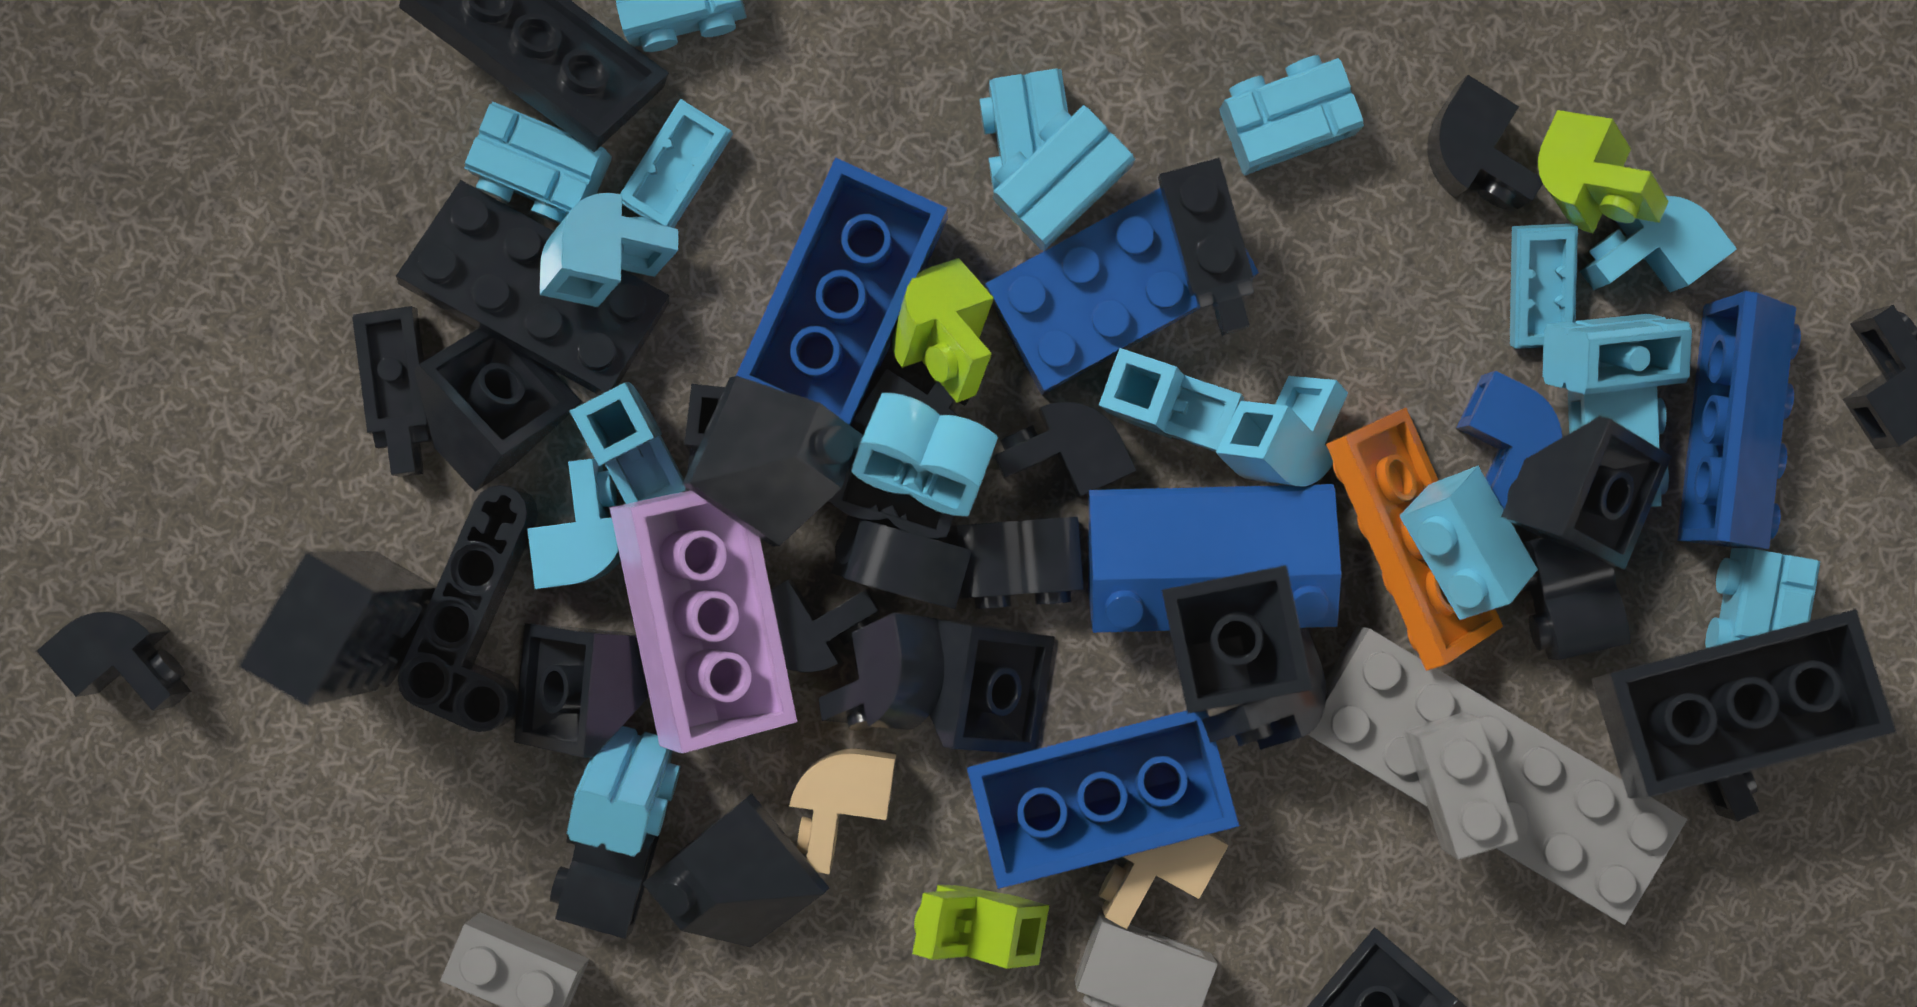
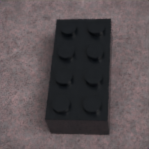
[238,551,436,707]
[1592,609,1896,799]

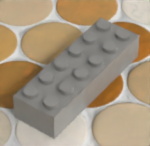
[1308,626,1687,925]

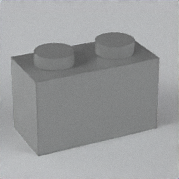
[1404,712,1519,860]
[440,912,589,1007]
[1074,912,1218,1007]

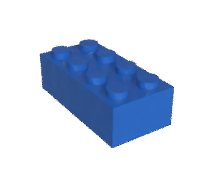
[736,157,948,427]
[985,188,1259,395]

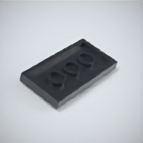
[399,0,669,152]
[396,180,669,395]

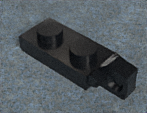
[1158,157,1254,336]
[352,306,432,477]

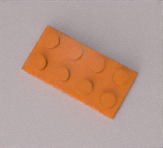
[1326,408,1503,671]

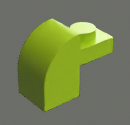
[1538,110,1669,233]
[891,258,994,402]
[912,885,1049,969]

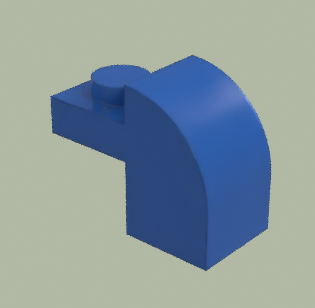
[1456,371,1563,510]

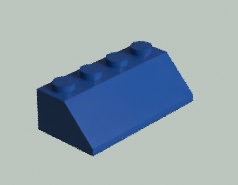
[1677,291,1801,549]
[1088,484,1341,633]
[967,710,1239,889]

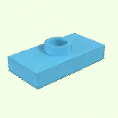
[620,99,733,228]
[1510,223,1578,348]

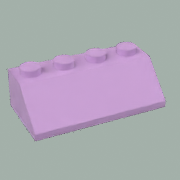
[610,491,797,753]

